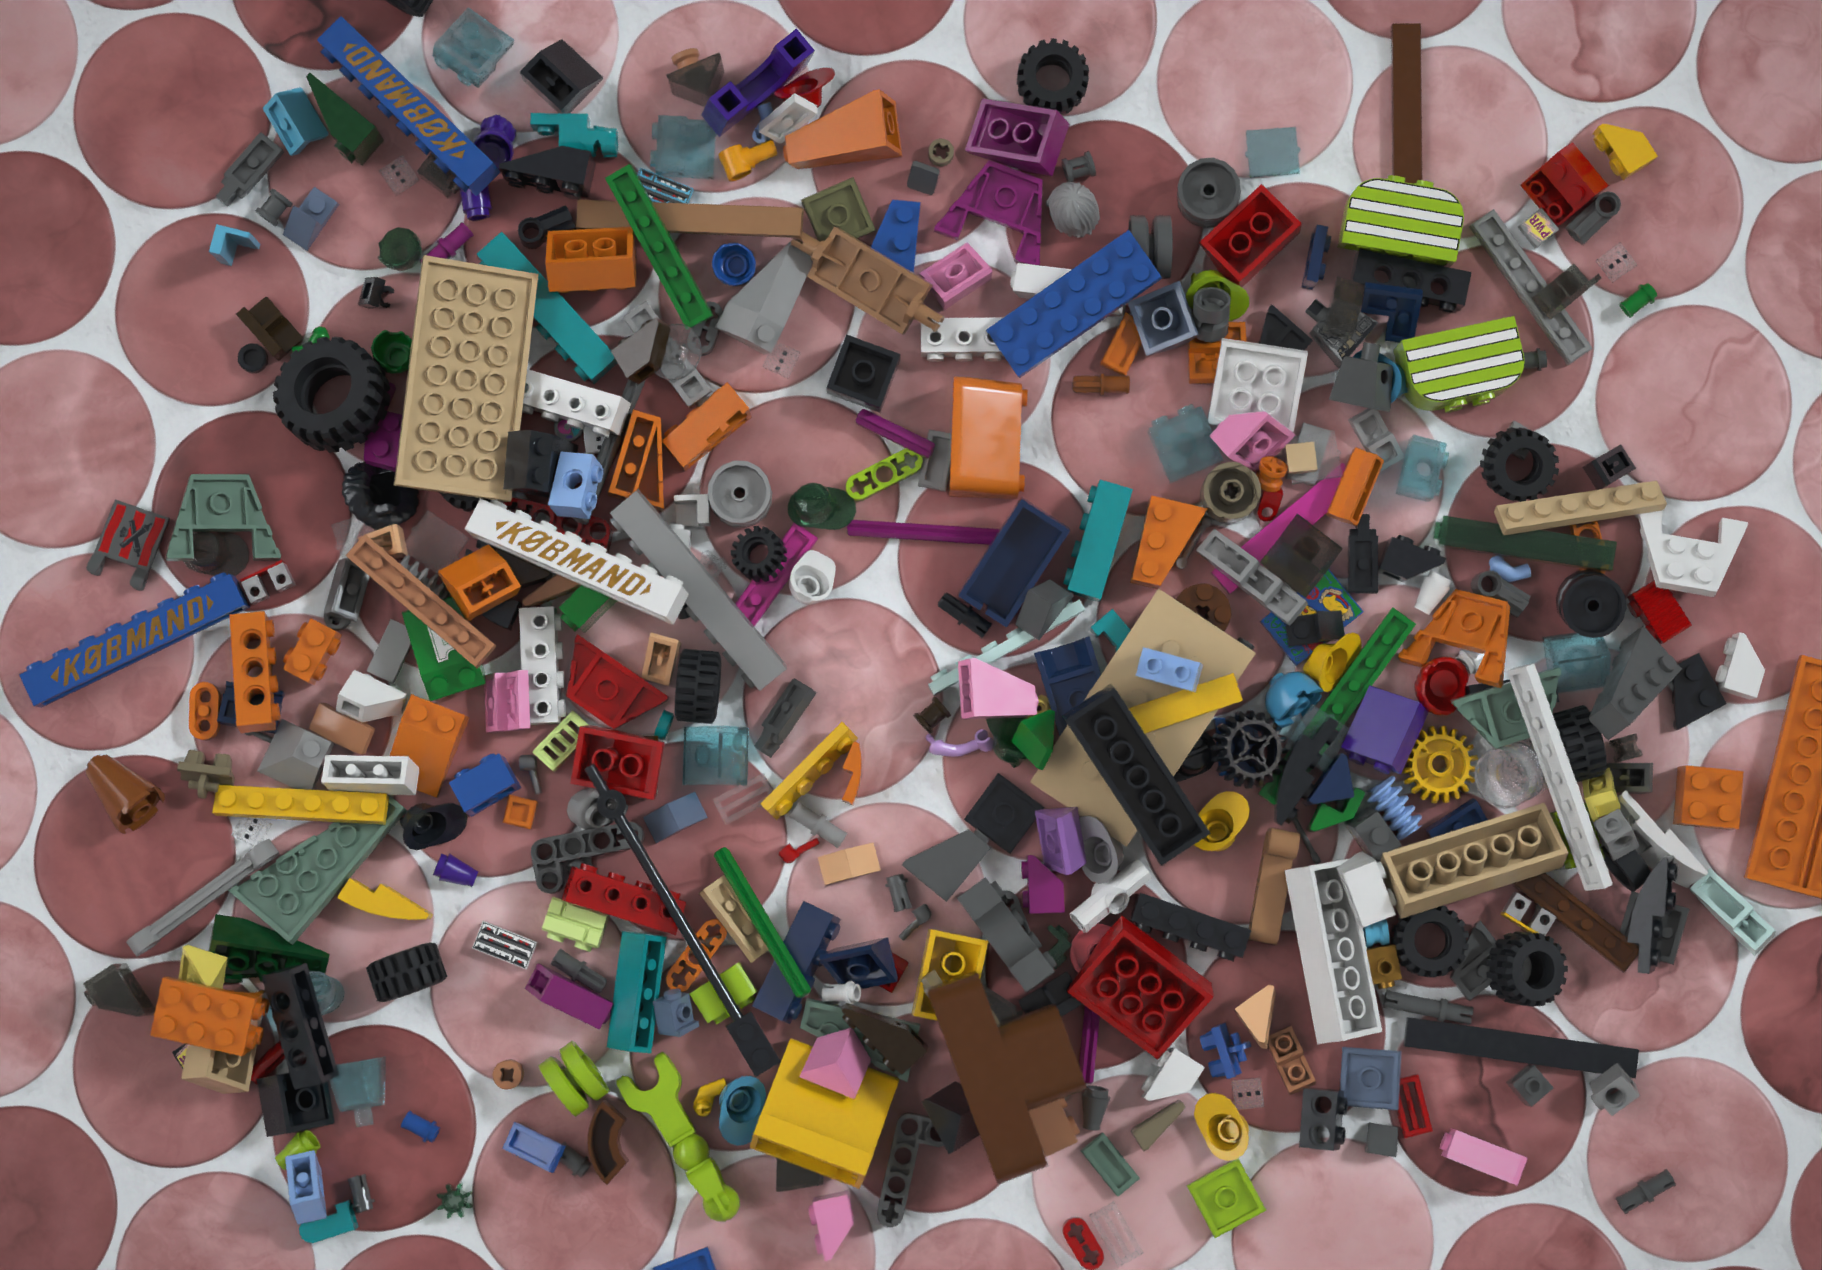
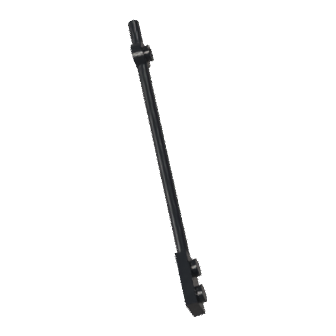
[584,764,781,1077]

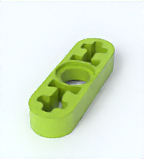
[846,448,923,501]

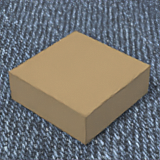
[1285,442,1318,475]

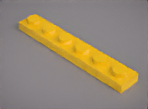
[212,785,389,825]

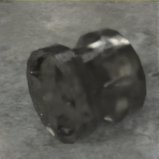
[1608,733,1643,763]

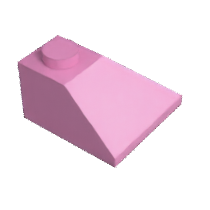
[1210,411,1295,473]

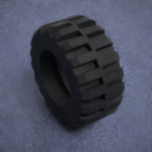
[273,336,391,453]

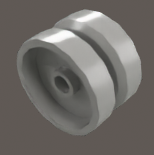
[708,461,772,528]

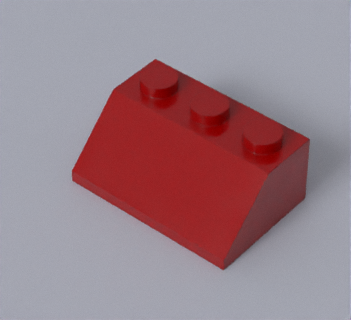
[1199,184,1302,287]

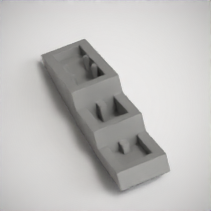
[1196,528,1308,626]

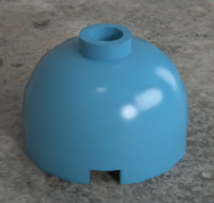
[1265,672,1323,728]

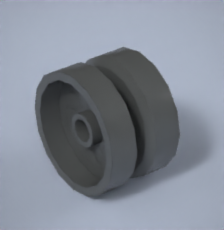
[1177,158,1241,228]
[1128,215,1173,279]

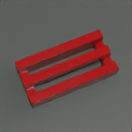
[1396,1074,1433,1138]

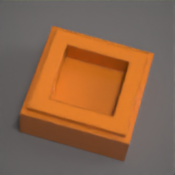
[502,795,538,829]

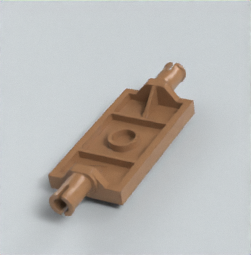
[791,227,945,334]

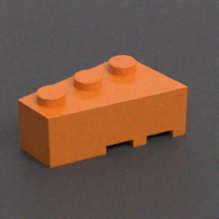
[662,382,752,471]
[608,409,664,512]
[1130,495,1208,589]

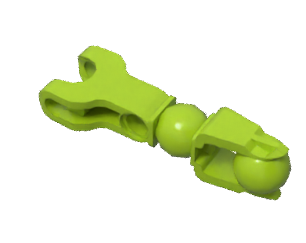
[616,1052,740,1222]

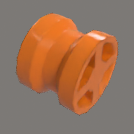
[1256,456,1288,492]

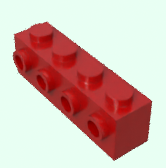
[562,863,686,935]

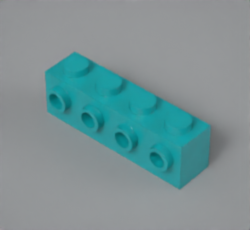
[1063,480,1133,602]
[607,931,667,1053]

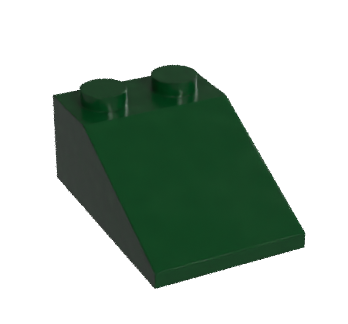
[306,72,384,166]

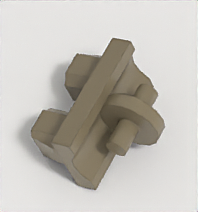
[177,750,235,799]

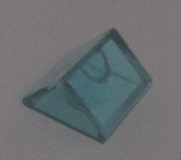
[1542,633,1611,693]

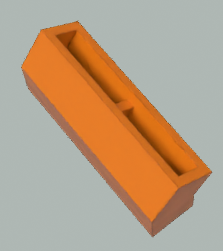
[1326,447,1384,526]

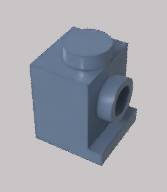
[653,989,699,1037]

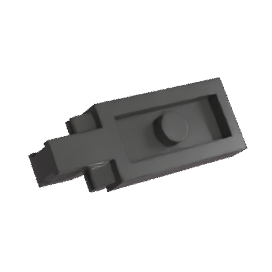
[216,132,284,207]
[754,678,817,758]

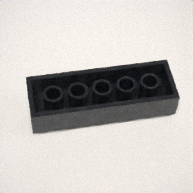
[1062,684,1211,866]

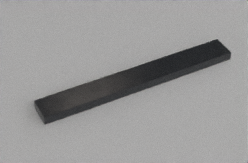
[1403,1017,1639,1079]

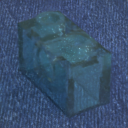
[1395,435,1449,502]

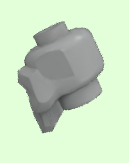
[567,787,628,830]

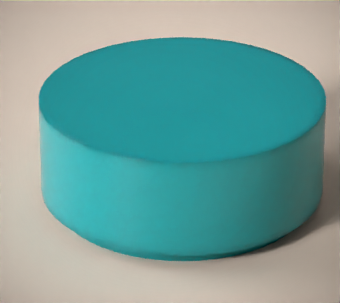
[654,710,674,740]

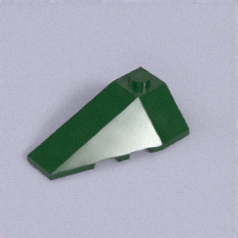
[208,914,330,983]

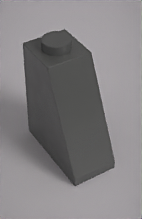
[902,829,991,902]

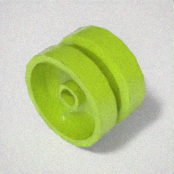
[538,1040,610,1117]

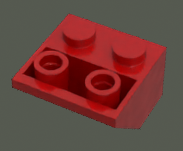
[1520,142,1609,227]

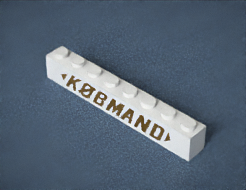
[465,498,689,625]

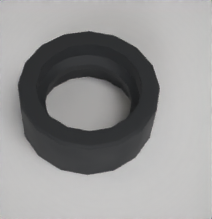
[1601,845,1651,892]

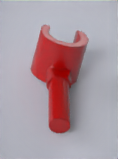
[779,838,820,863]

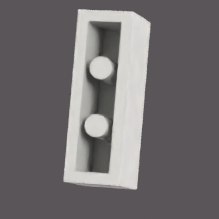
[321,755,420,795]

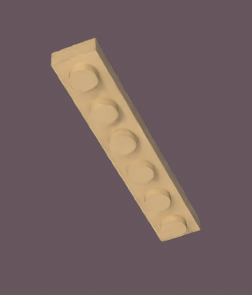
[1494,480,1667,536]

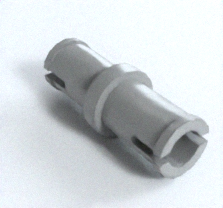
[789,802,848,848]

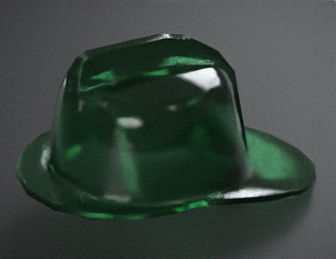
[787,483,856,530]
[986,717,1028,768]

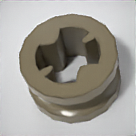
[928,138,954,167]

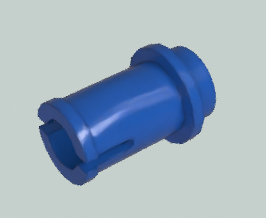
[401,1111,441,1143]

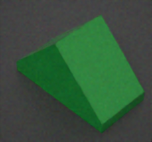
[1011,710,1055,770]

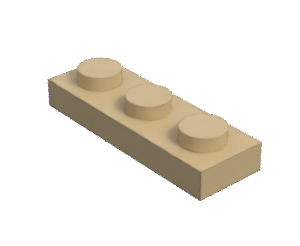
[699,875,768,963]

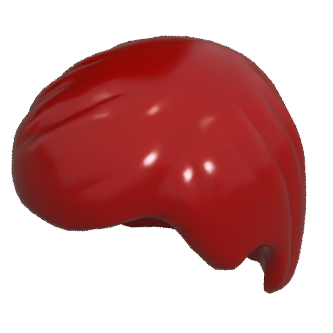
[1414,657,1469,716]

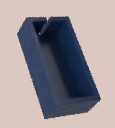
[958,497,1070,628]

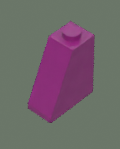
[525,963,613,1030]

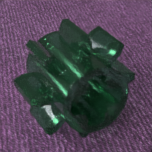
[437,1182,473,1219]

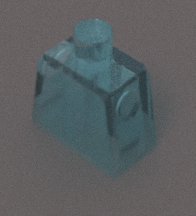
[329,1056,386,1127]

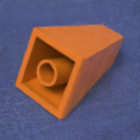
[783,89,902,169]

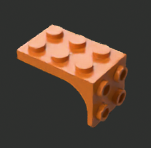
[150,976,270,1056]

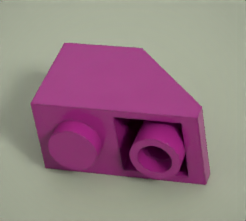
[1021,855,1065,914]

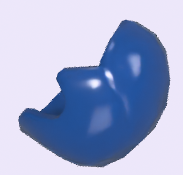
[712,243,756,286]

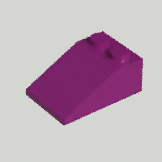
[965,98,1070,176]

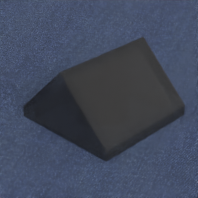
[666,53,724,107]

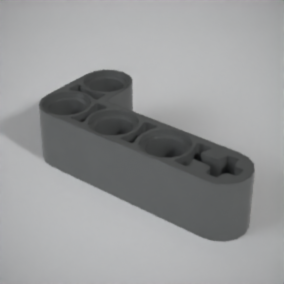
[531,822,645,894]
[877,1112,944,1227]

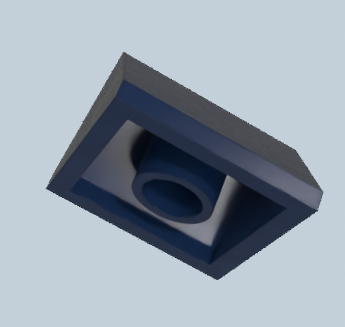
[1302,753,1354,806]
[819,937,898,989]

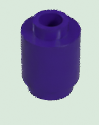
[460,185,492,221]

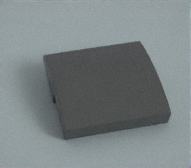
[1620,891,1690,965]

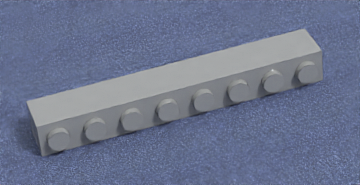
[610,489,787,691]

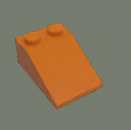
[390,694,470,798]

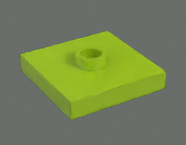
[1186,1158,1266,1238]

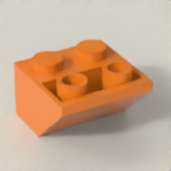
[438,544,521,621]

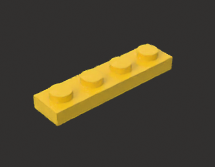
[761,722,858,820]

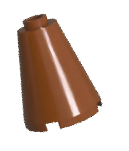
[86,755,165,834]

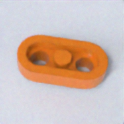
[189,682,221,740]

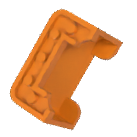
[949,376,1028,499]

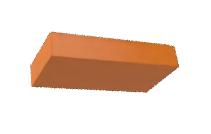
[1100,312,1142,376]

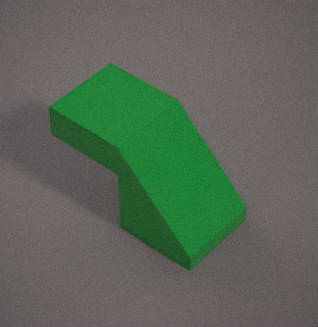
[1306,787,1366,832]

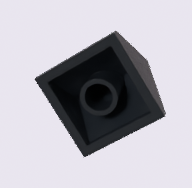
[921,1081,980,1154]

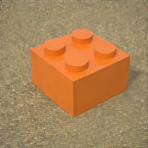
[1673,765,1744,830]

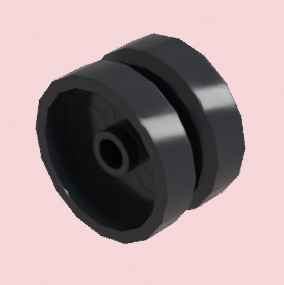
[1556,569,1627,638]

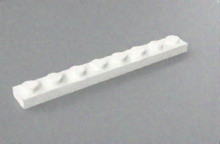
[1507,663,1613,891]

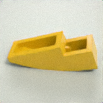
[337,878,434,920]

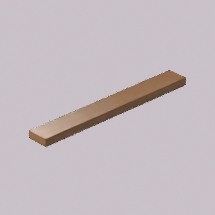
[576,200,804,238]

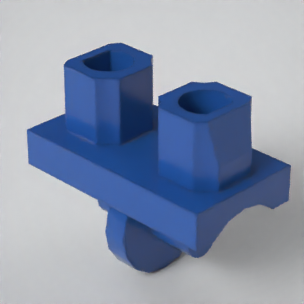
[1199,1022,1251,1079]

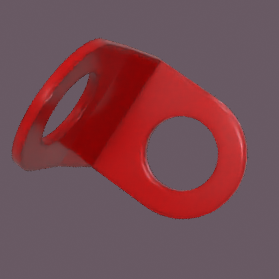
[1257,488,1283,521]

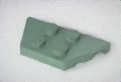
[1451,667,1561,748]

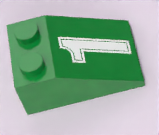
[402,596,486,701]

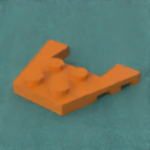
[1398,589,1510,688]

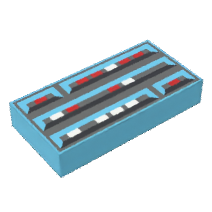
[638,168,694,203]

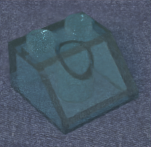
[683,726,749,786]

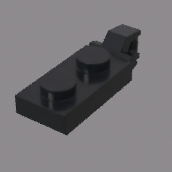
[1348,514,1378,594]

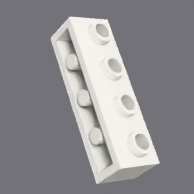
[921,317,1004,362]
[522,369,631,437]
[519,606,566,725]

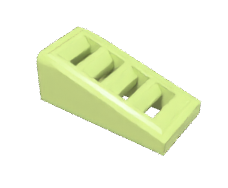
[532,710,589,772]

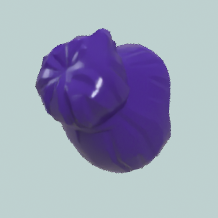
[472,115,516,171]

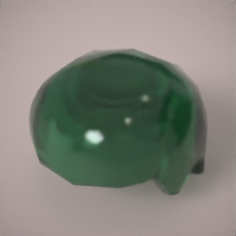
[378,227,422,271]

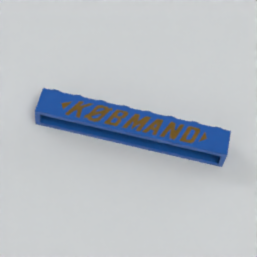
[317,16,500,196]
[19,572,250,708]

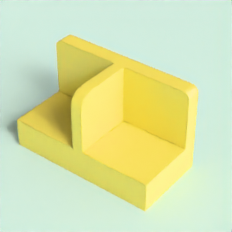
[1582,768,1620,828]

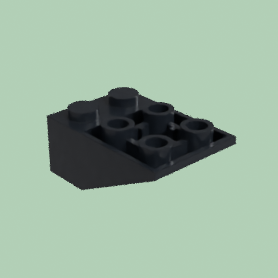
[499,146,596,200]

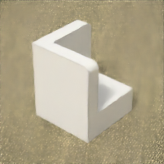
[674,494,711,527]

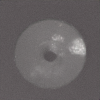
[655,323,702,380]

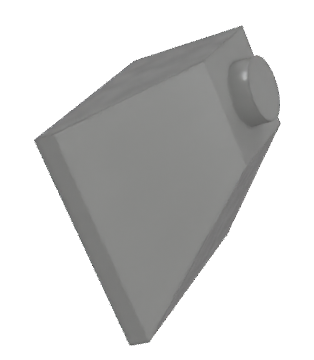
[257,719,335,790]

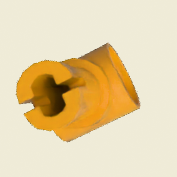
[718,139,778,182]

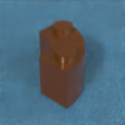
[587,1099,629,1185]

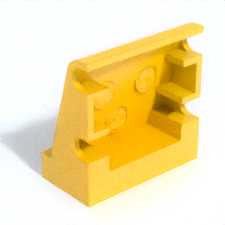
[749,1038,900,1189]

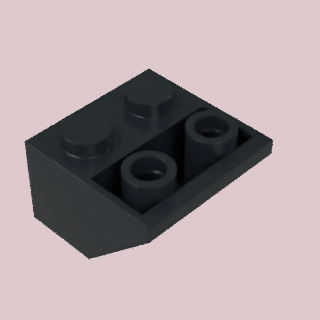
[520,39,604,114]

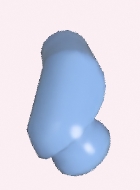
[1489,555,1531,583]

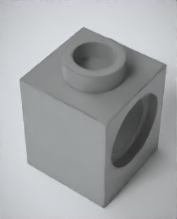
[1593,808,1639,861]
[1589,1063,1640,1116]

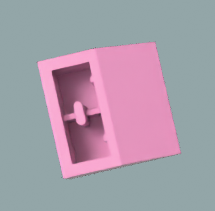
[808,1190,854,1261]

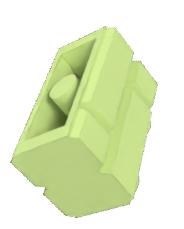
[542,897,610,952]

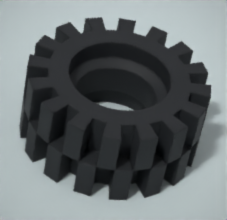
[731,526,787,582]

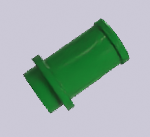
[1619,283,1658,318]

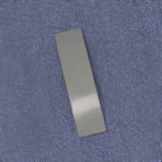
[623,301,713,408]

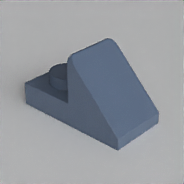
[283,187,339,251]

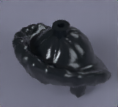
[342,461,420,530]

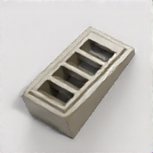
[1131,1100,1185,1152]

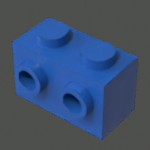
[449,753,522,817]

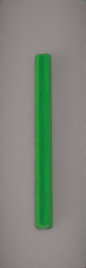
[714,847,811,998]

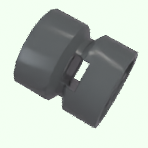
[1192,287,1231,342]

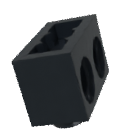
[1299,1087,1348,1151]

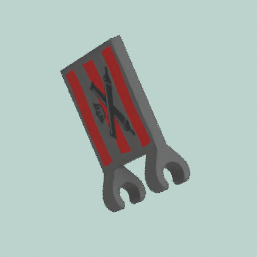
[86,499,170,591]

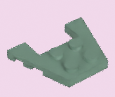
[165,474,281,561]

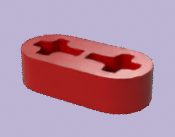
[1062,1217,1104,1270]

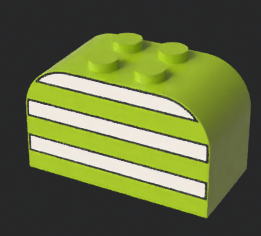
[1337,175,1464,267]
[1393,316,1525,413]

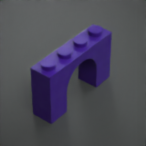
[701,28,815,137]

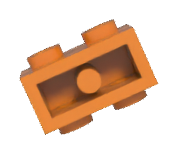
[283,618,342,685]

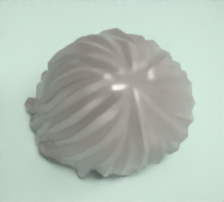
[1046,181,1100,238]

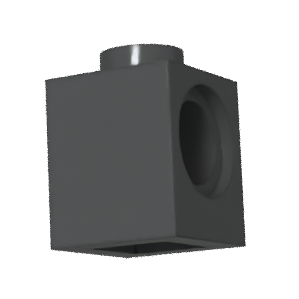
[1506,1064,1553,1107]

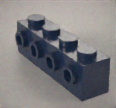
[752,901,841,1024]

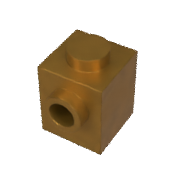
[1367,944,1402,989]

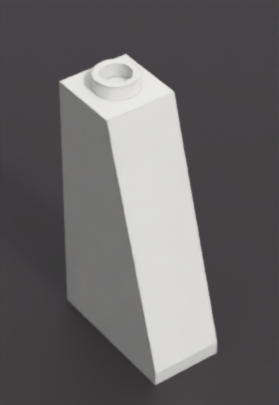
[1010,263,1126,316]

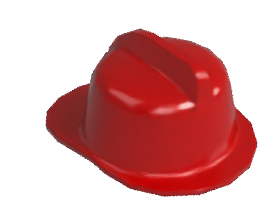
[774,67,835,108]

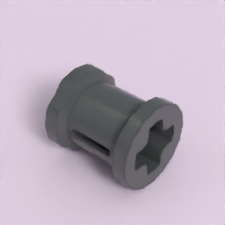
[1061,151,1096,182]
[255,188,293,227]

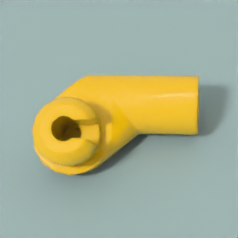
[693,1078,727,1117]

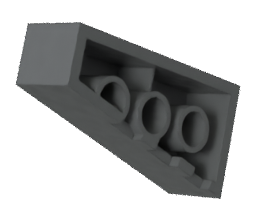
[1588,626,1682,740]

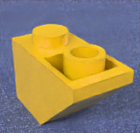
[1593,123,1658,180]

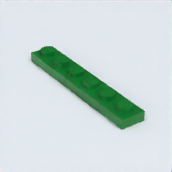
[605,164,714,330]

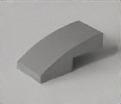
[1349,408,1405,472]

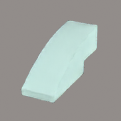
[1690,869,1776,956]

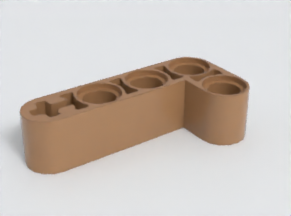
[1248,828,1300,945]

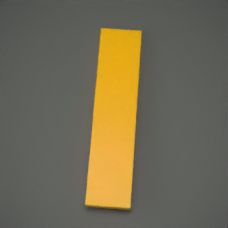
[1128,673,1243,733]

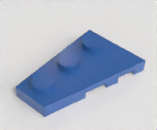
[871,200,920,273]

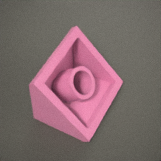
[920,243,993,310]
[800,1028,871,1099]

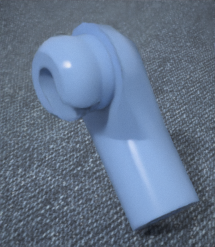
[752,102,773,144]

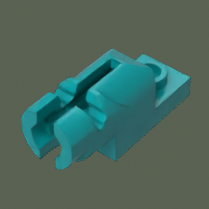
[530,113,618,158]

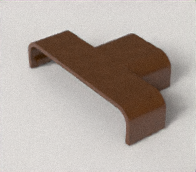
[926,971,1087,1185]

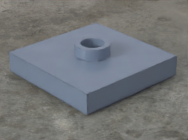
[1340,1047,1402,1110]

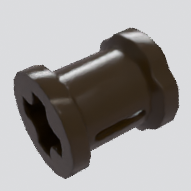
[913,696,952,734]

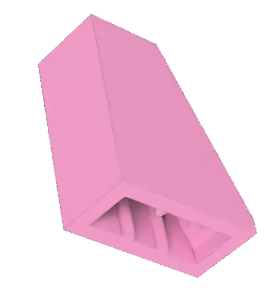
[958,658,1039,719]
[1440,1128,1528,1186]

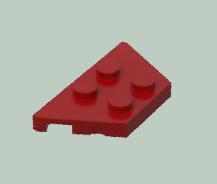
[566,634,670,730]

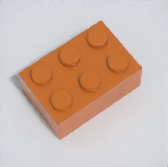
[545,227,637,293]

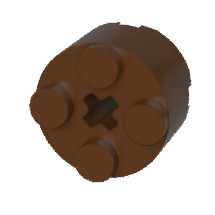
[1175,583,1232,631]

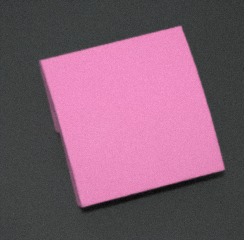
[484,670,530,733]

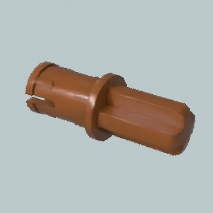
[1072,373,1130,396]

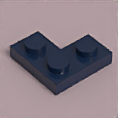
[1361,282,1423,343]

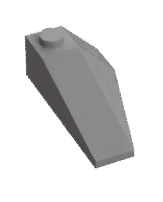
[714,240,813,355]

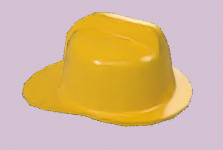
[1303,632,1362,692]
[1194,791,1250,852]
[1194,1093,1249,1161]

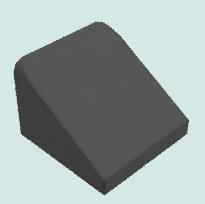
[907,161,940,195]
[1365,1122,1398,1157]

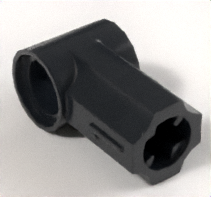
[518,205,576,249]

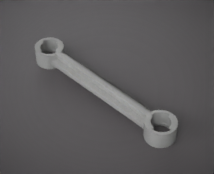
[126,839,279,957]

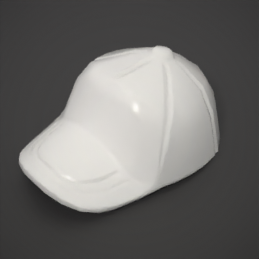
[789,550,836,605]

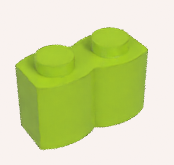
[689,962,758,1025]

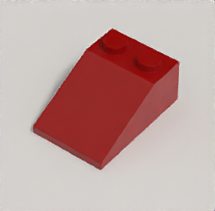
[570,725,665,800]

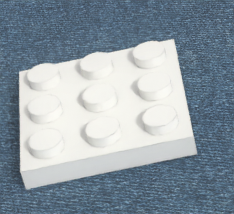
[1207,338,1308,432]

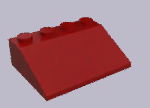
[1067,915,1214,1060]

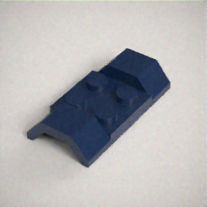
[1034,636,1101,736]

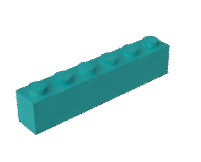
[476,232,617,384]

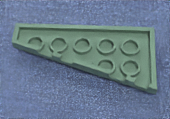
[228,795,408,945]

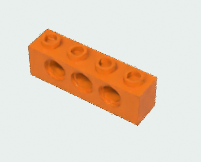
[229,611,280,733]

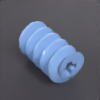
[1366,776,1423,841]

